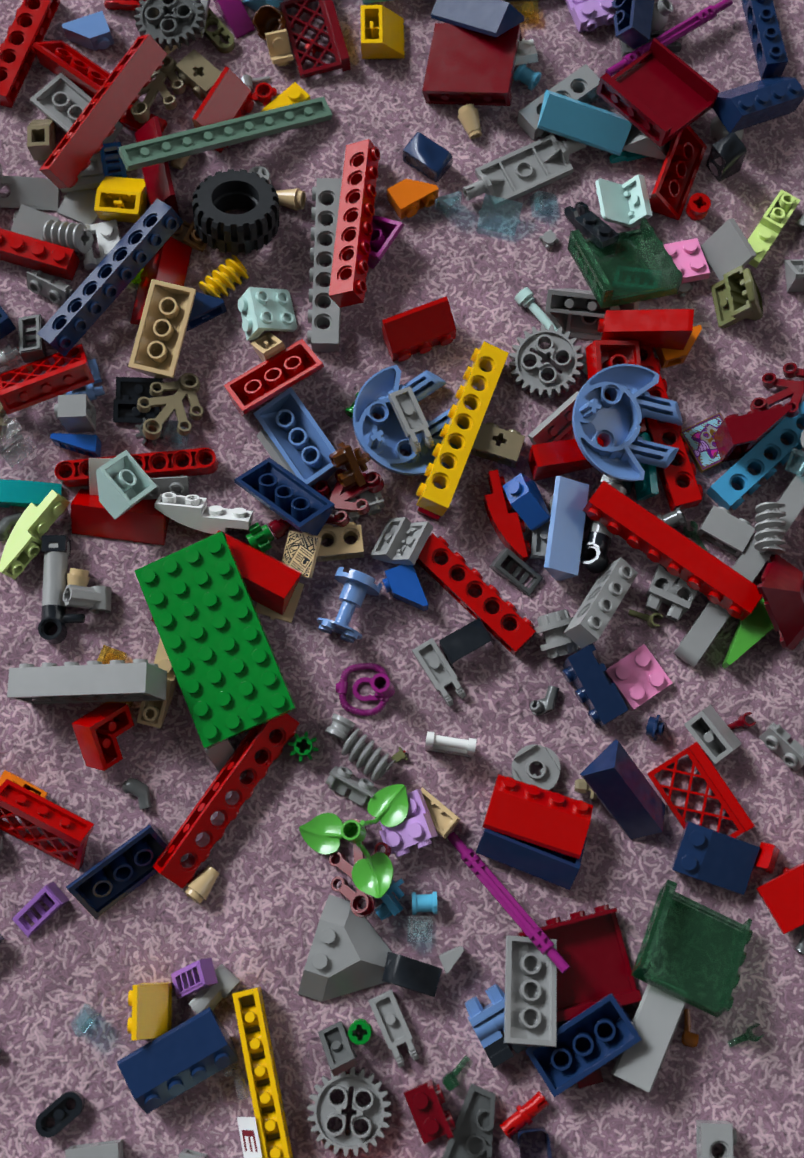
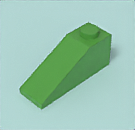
[722,599,774,669]

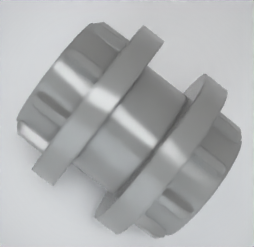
[535,609,579,659]

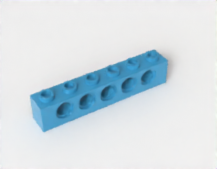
[706,401,804,510]

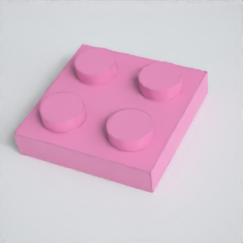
[653,238,710,287]
[604,644,673,711]

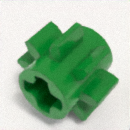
[245,522,275,553]
[288,732,319,763]

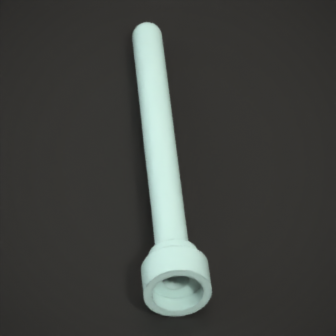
[514,287,588,375]

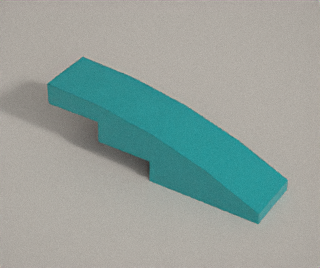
[0,479,62,508]

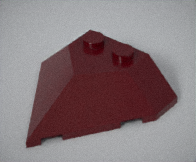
[757,555,804,651]

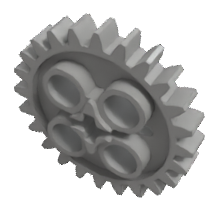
[509,324,584,398]
[307,1067,392,1157]

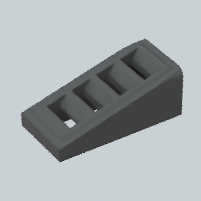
[18,314,46,363]
[489,548,543,596]

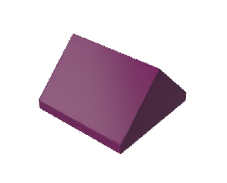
[368,215,404,269]

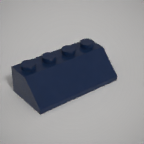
[713,76,804,133]
[476,828,587,890]
[117,1007,239,1114]

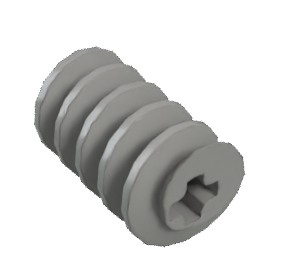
[43,220,94,253]
[754,502,786,555]
[341,728,396,782]

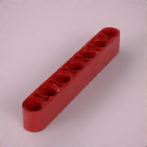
[54,448,219,487]

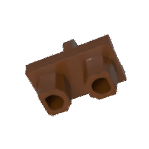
[329,442,371,487]

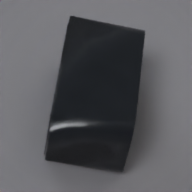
[706,132,747,182]
[439,618,494,668]
[382,952,443,997]

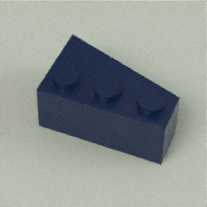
[562,643,629,727]

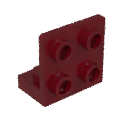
[404,1080,456,1144]

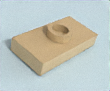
[421,787,461,839]

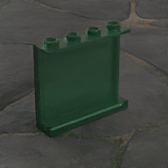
[567,217,683,309]
[631,879,753,1018]

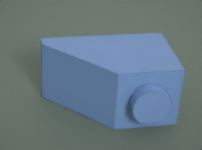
[61,11,114,51]

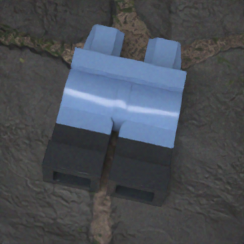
[465,984,528,1068]

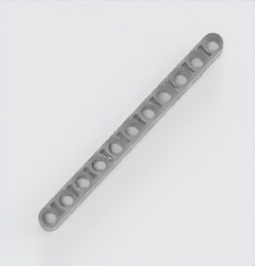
[673,464,804,667]

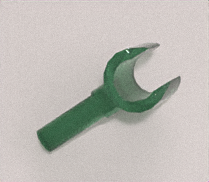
[683,521,707,551]
[727,1023,765,1048]
[442,1055,470,1091]

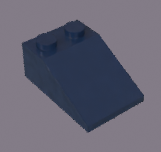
[671,821,760,895]

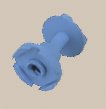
[317,567,382,643]

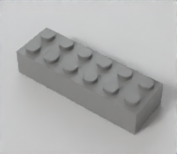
[7,659,167,705]

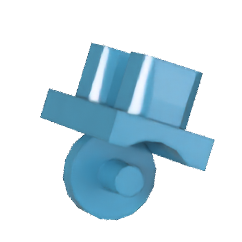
[374,879,405,920]

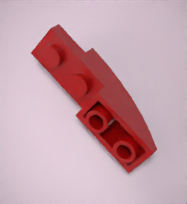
[483,470,531,562]

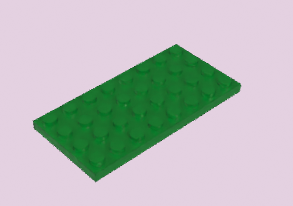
[135,531,297,749]

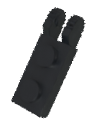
[564,201,620,249]

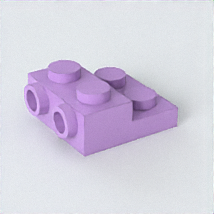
[564,0,616,33]
[379,789,438,858]

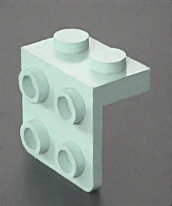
[595,174,653,228]
[238,287,297,341]

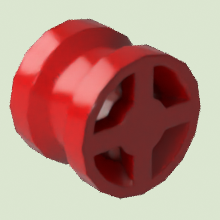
[686,193,711,221]

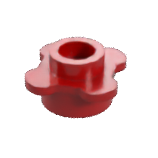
[252,82,277,106]

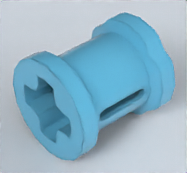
[513,64,542,91]
[412,891,437,915]

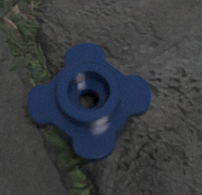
[646,715,665,741]

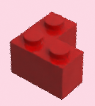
[71,702,134,771]

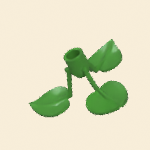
[299,784,409,899]

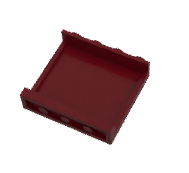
[422,23,522,106]
[596,38,720,147]
[517,904,642,1023]

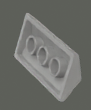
[29,73,123,152]
[504,935,557,1047]

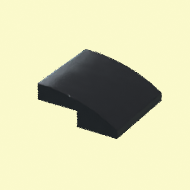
[113,377,163,423]

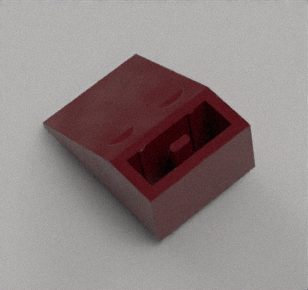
[713,404,793,462]

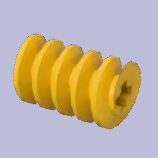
[198,255,249,298]

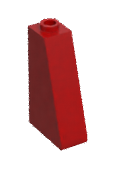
[598,309,694,350]
[528,437,604,481]

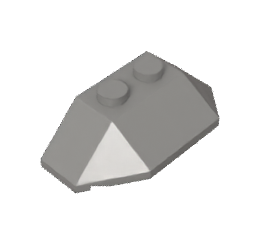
[545,288,640,340]

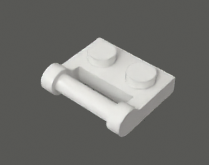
[83,220,121,270]
[425,731,477,758]

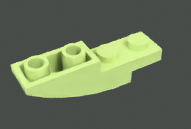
[748,189,801,268]
[0,490,70,580]

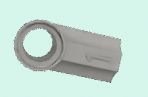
[63,584,112,613]
[189,964,240,1014]

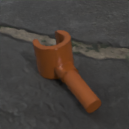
[681,1009,699,1048]

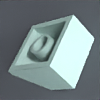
[96,450,157,519]

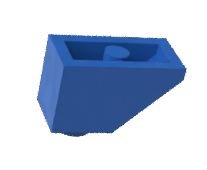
[503,473,551,531]
[382,565,428,611]

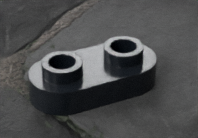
[35,1091,85,1138]

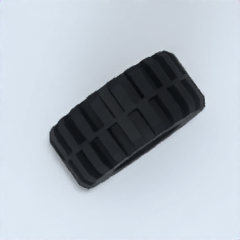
[192,169,279,255]

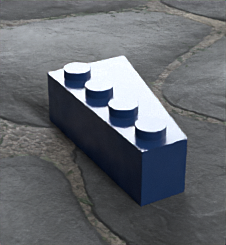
[612,0,654,50]

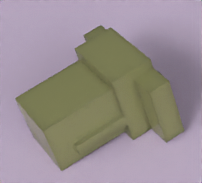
[391,747,408,763]

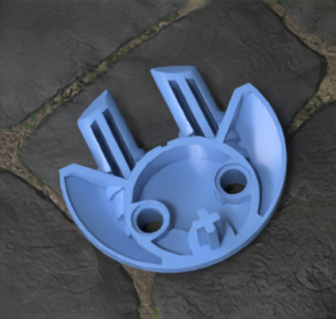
[572,364,683,482]
[353,365,463,476]

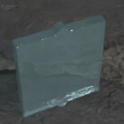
[476,194,523,240]

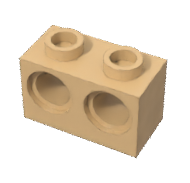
[314,522,364,562]

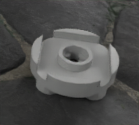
[511,744,561,791]

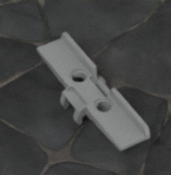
[0,164,59,211]

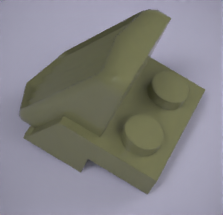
[710,265,763,329]

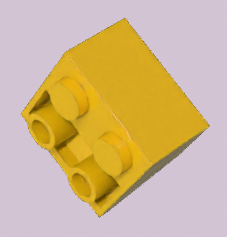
[360,5,404,59]
[94,176,148,223]
[127,982,172,1040]

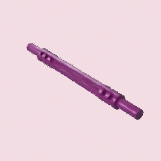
[606,0,733,77]
[447,832,570,974]

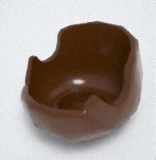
[253,4,286,41]

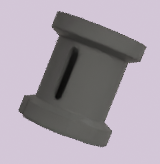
[657,506,687,528]

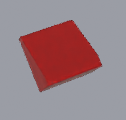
[754,842,780,874]

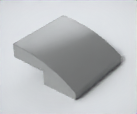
[370,517,433,565]

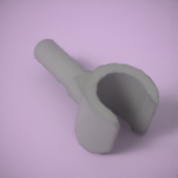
[241,75,270,91]

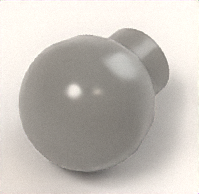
[651,0,674,31]

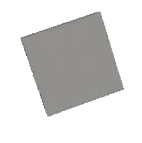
[700,218,756,281]

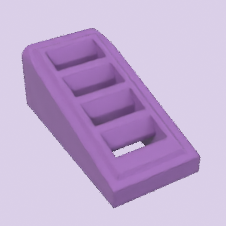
[12,882,69,938]
[171,958,218,999]

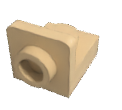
[265,29,294,66]

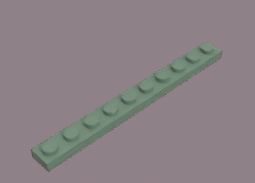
[119,97,333,171]

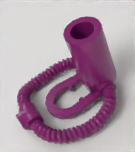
[336,662,395,717]

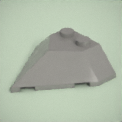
[298,895,392,1002]

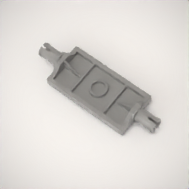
[462,134,586,208]

